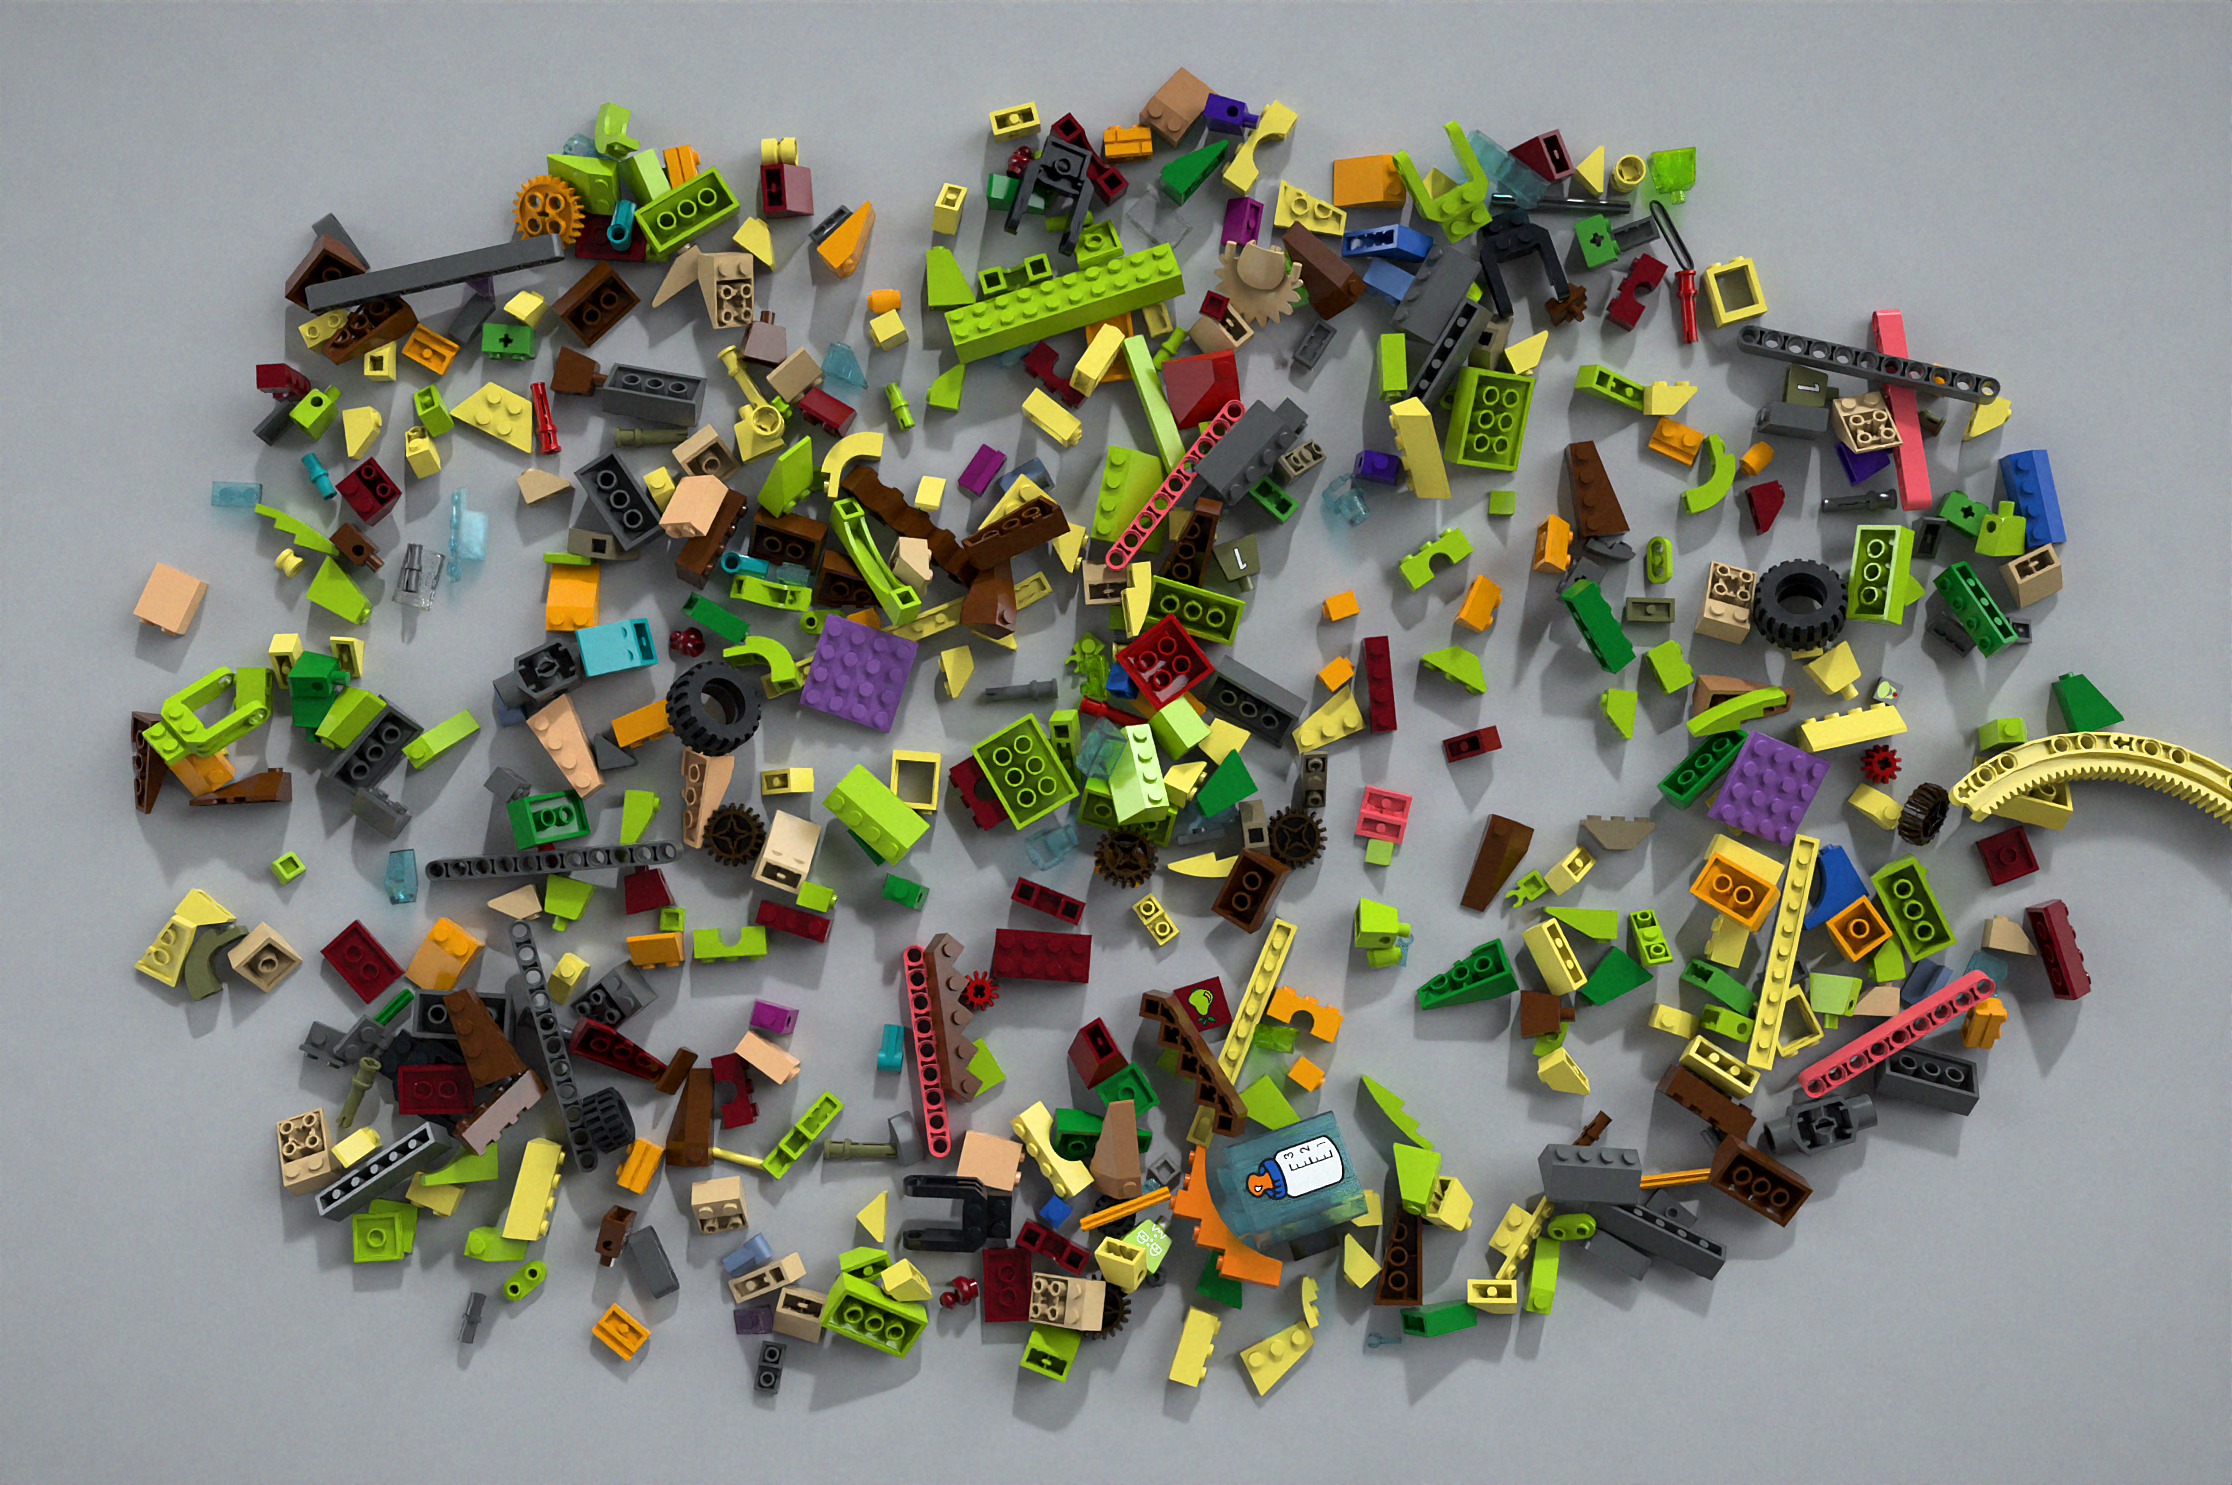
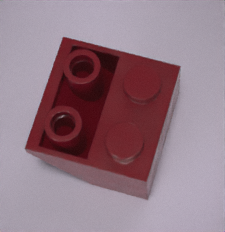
[1507,129,1576,195]
[760,163,814,219]
[797,386,857,438]
[335,456,402,527]
[1067,1017,1129,1090]

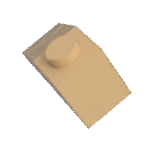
[651,243,702,308]
[728,1251,806,1304]

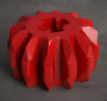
[1860,744,1902,784]
[960,971,1000,1011]

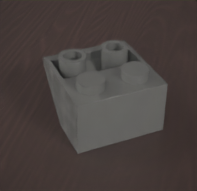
[351,786,412,840]

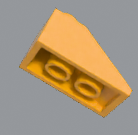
[1333,154,1406,209]
[816,200,875,280]
[1533,514,1573,574]
[545,563,601,633]
[1689,852,1781,934]
[404,917,485,991]

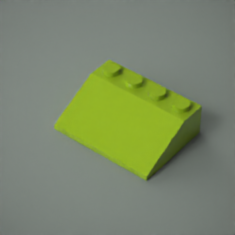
[1442,366,1536,471]
[1090,445,1175,555]
[970,712,1080,831]

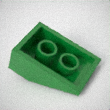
[1160,139,1229,207]
[506,789,591,851]

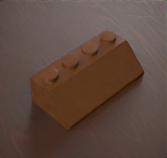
[1708,1133,1813,1227]

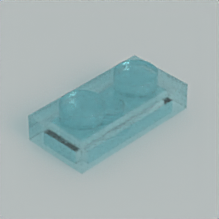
[211,481,263,508]

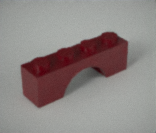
[1049,112,1129,207]
[1362,635,1397,734]

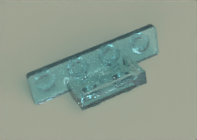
[446,487,489,583]

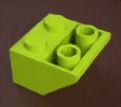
[1020,1322,1083,1383]

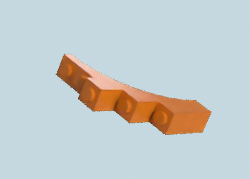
[1169,1144,1283,1289]

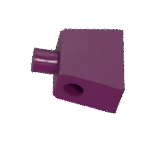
[749,998,799,1033]

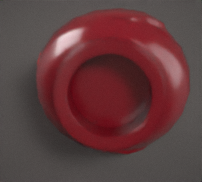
[1006,146,1033,179]
[669,627,706,657]
[939,1276,979,1310]

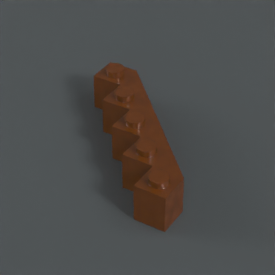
[839,464,979,589]
[923,933,983,1102]
[1139,989,1248,1138]

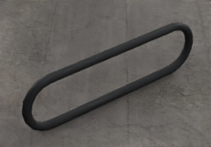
[1649,200,1694,270]

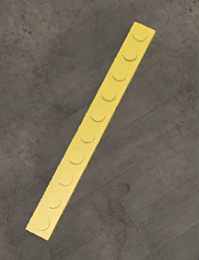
[760,595,967,700]
[1746,834,1820,1071]
[1186,917,1298,1149]

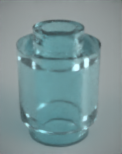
[995,344,1030,371]
[776,562,812,588]

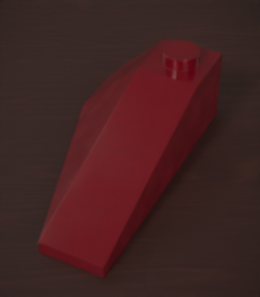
[568,1016,667,1083]

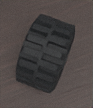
[582,1087,635,1154]

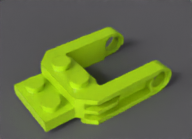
[1392,120,1492,244]
[142,666,270,767]

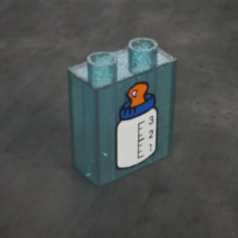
[1216,1110,1368,1252]

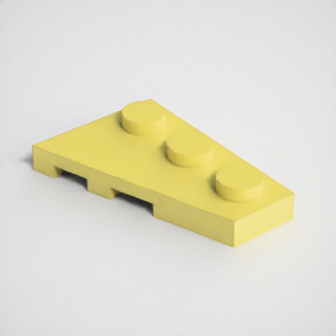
[1273,179,1347,238]
[1291,684,1366,755]
[134,915,197,988]
[1239,1319,1315,1397]

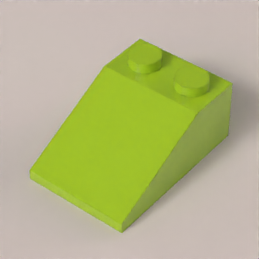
[547,153,621,216]
[756,435,814,518]

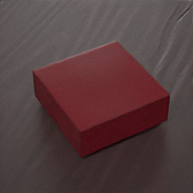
[1199,290,1230,322]

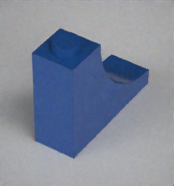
[1342,224,1434,264]
[1801,844,1870,930]

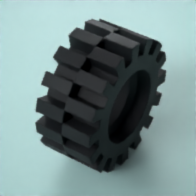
[1093,1195,1136,1238]

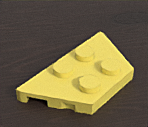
[449,382,534,455]

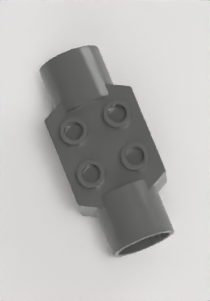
[493,637,586,711]
[1763,1093,1878,1156]

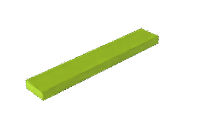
[1121,334,1191,475]

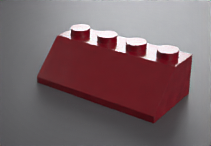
[2026,899,2091,1001]

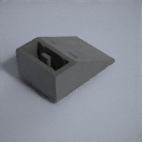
[570,959,658,1030]

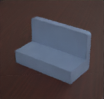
[998,457,1055,494]
[1900,957,1953,1005]

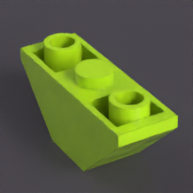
[1420,645,1487,696]
[1629,908,1673,967]

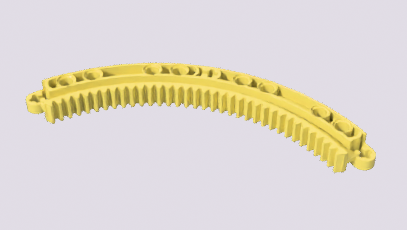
[1948,732,2232,830]

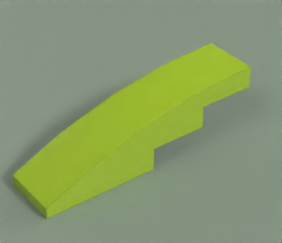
[254,503,347,560]
[1686,685,1786,737]
[1360,1074,1434,1151]
[760,1090,844,1181]

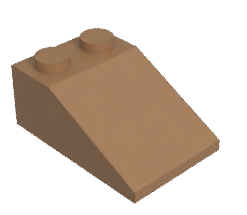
[1139,67,1219,150]

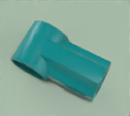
[607,199,637,251]
[721,552,770,581]
[877,1024,905,1073]

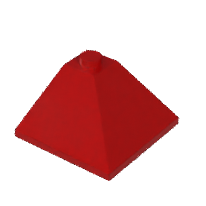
[1162,349,1241,430]
[1115,612,1215,712]

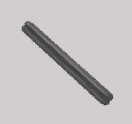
[1490,193,1631,214]

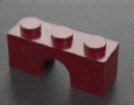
[1605,253,1668,332]
[1023,340,1096,410]
[256,363,311,403]
[948,755,1010,831]
[1010,876,1086,925]
[755,900,833,943]
[711,1052,759,1129]
[1015,1217,1091,1276]

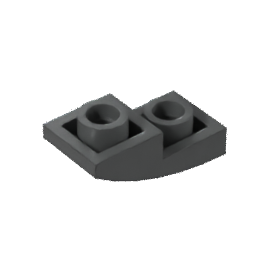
[448,293,496,346]
[1582,537,1636,561]
[888,1111,925,1167]
[753,1340,787,1394]

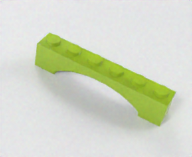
[828,496,922,627]

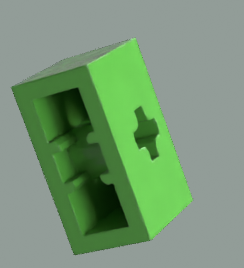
[1574,213,1620,271]
[481,323,536,362]
[1247,474,1299,526]
[1933,490,1994,541]

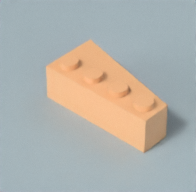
[526,693,606,799]

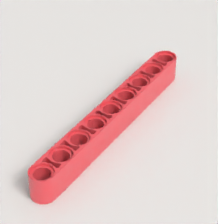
[1872,308,1932,511]
[1105,400,1245,572]
[903,944,952,1157]
[1798,970,1996,1098]

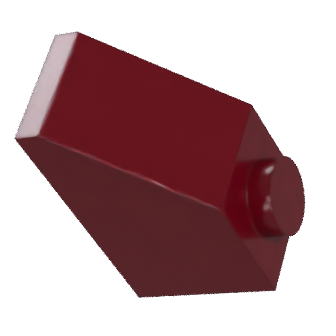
[1745,480,1785,536]
[1442,725,1502,763]

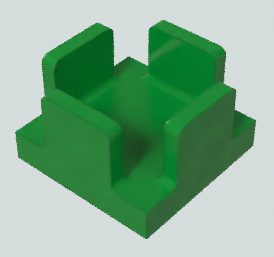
[1094,1061,1160,1118]

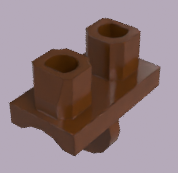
[1544,282,1587,327]

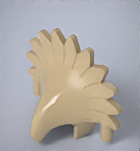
[1214,240,1303,327]

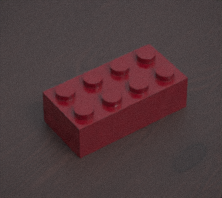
[993,928,1092,983]

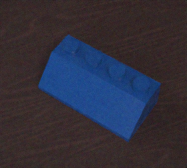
[1999,450,2067,550]

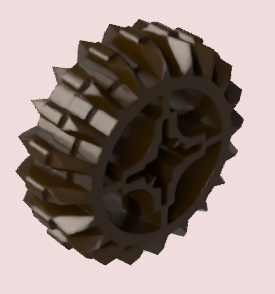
[1897,782,1950,846]
[702,803,767,867]
[1267,805,1328,870]
[1094,824,1159,889]
[1075,1274,1131,1340]

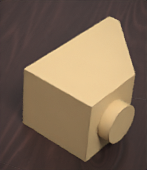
[516,468,575,508]
[487,884,545,922]
[1981,915,2037,956]
[1853,982,1900,1016]

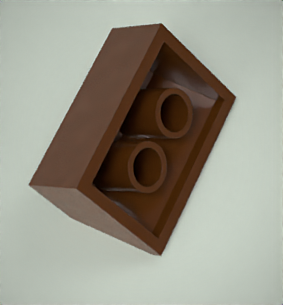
[285,233,366,316]
[551,259,641,348]
[747,504,829,577]
[1211,848,1292,934]

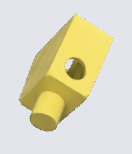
[734,404,787,465]
[1802,640,1861,701]
[1197,718,1251,767]
[1421,1176,1473,1232]
[1094,1236,1147,1294]

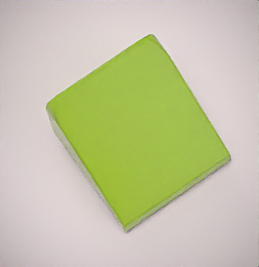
[1488,490,1516,517]
[1364,838,1394,866]
[270,850,306,886]

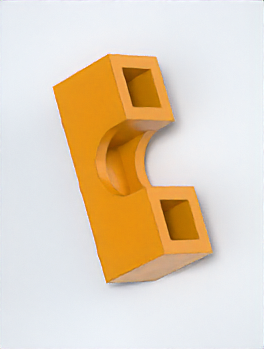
[1265,985,1344,1043]

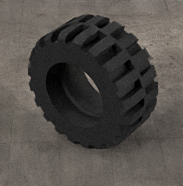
[1753,559,1848,652]
[665,661,761,757]

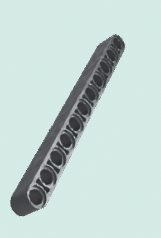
[305,234,565,314]
[1737,325,2001,405]
[425,839,684,882]
[508,919,598,1173]

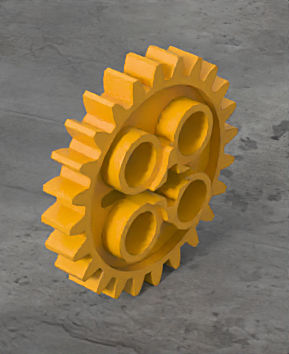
[512,175,585,249]

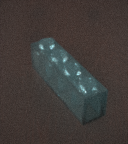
[1466,130,1551,210]

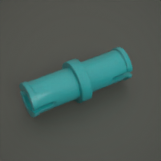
[301,453,337,500]

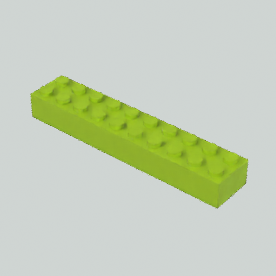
[944,242,1185,365]

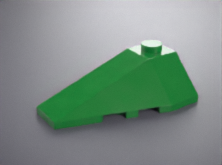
[1417,938,1520,1010]
[1050,1108,1152,1161]

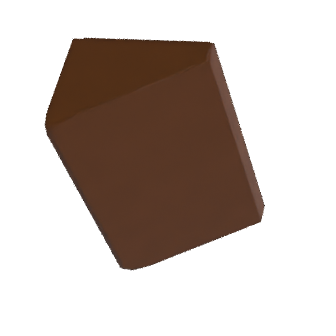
[656,1046,698,1095]

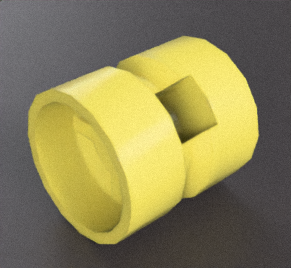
[761,137,798,166]
[1609,154,1646,194]
[751,405,785,441]

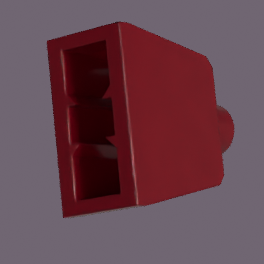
[624,857,675,915]

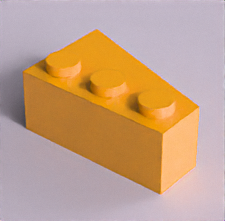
[611,698,674,750]

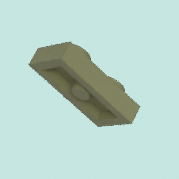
[1625,597,1675,623]

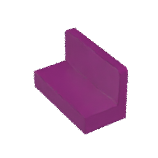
[1220,197,1264,248]
[958,444,1007,498]

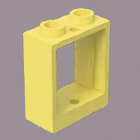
[1701,256,1768,329]
[1069,323,1125,398]
[1022,387,1083,449]
[890,750,942,815]
[1752,984,1825,1059]

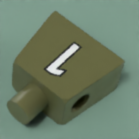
[1781,363,1839,408]
[1211,533,1260,593]

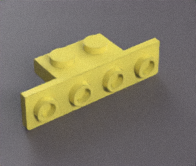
[1488,1195,1555,1280]

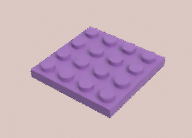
[799,613,919,733]
[1708,729,1831,848]

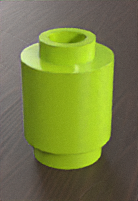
[1366,944,1402,970]

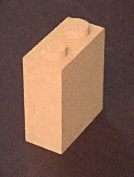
[659,475,729,538]
[133,562,209,636]
[734,1029,801,1085]
[956,1129,1027,1191]

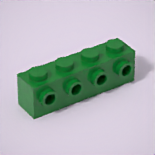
[1933,561,2019,658]
[1559,579,1636,674]

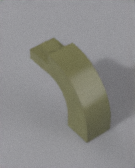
[185,924,249,1001]

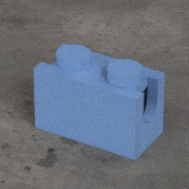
[1362,256,1415,307]

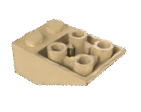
[697,251,754,329]
[1829,391,1903,454]
[1695,561,1757,644]
[751,810,822,895]
[276,1107,342,1197]
[1028,1272,1106,1331]

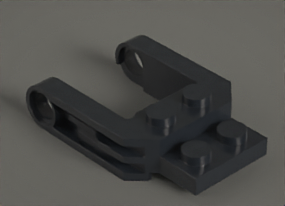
[1004,135,1094,257]
[1479,206,1570,320]
[378,1029,495,1139]
[903,1175,1012,1253]

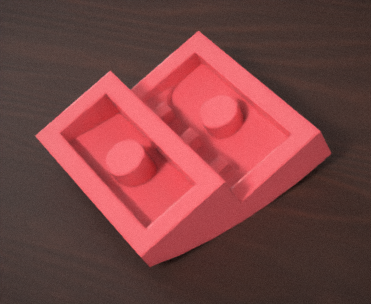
[1355,785,1412,844]

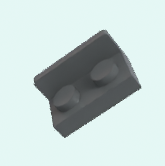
[298,1021,350,1069]

